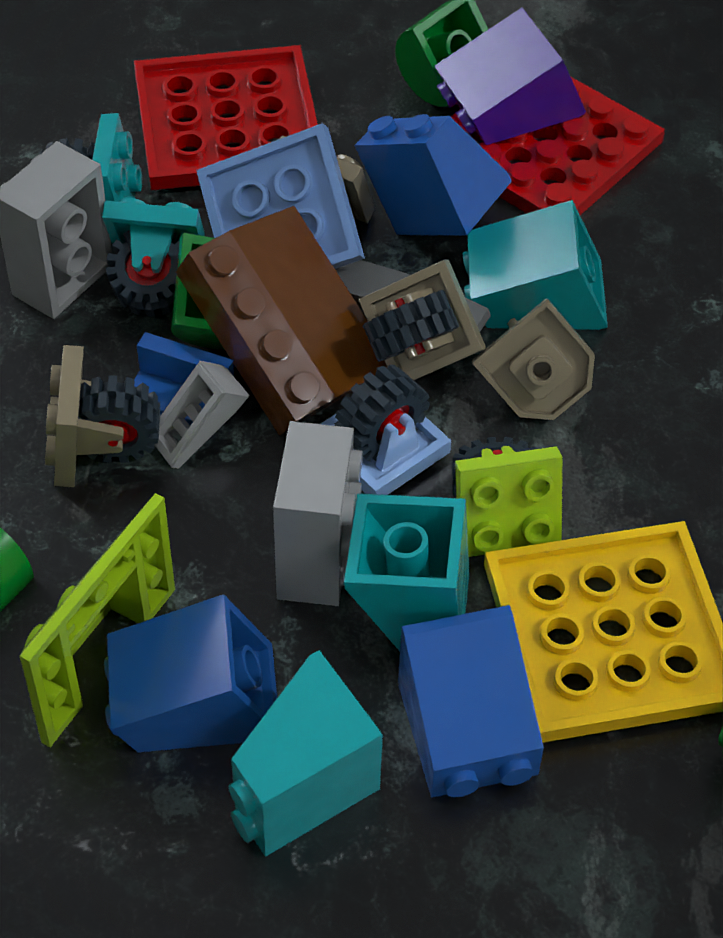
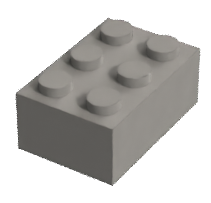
[0,141,112,319]
[273,421,363,606]

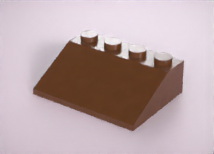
[176,206,388,436]

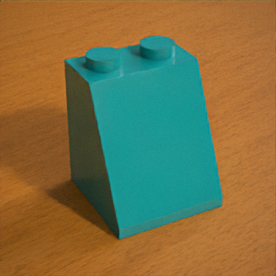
[463,200,608,330]
[344,494,469,651]
[228,650,383,857]

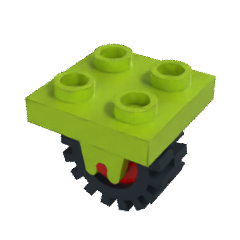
[452,437,562,557]

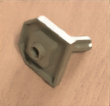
[472,298,595,420]

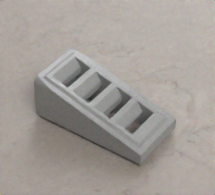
[154,361,249,469]

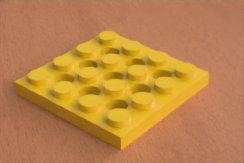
[484,521,723,742]

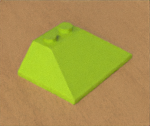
[20,493,175,747]

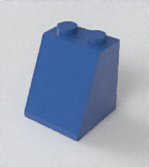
[354,114,512,235]
[104,594,277,752]
[398,605,544,798]

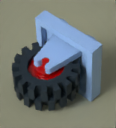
[321,365,451,495]

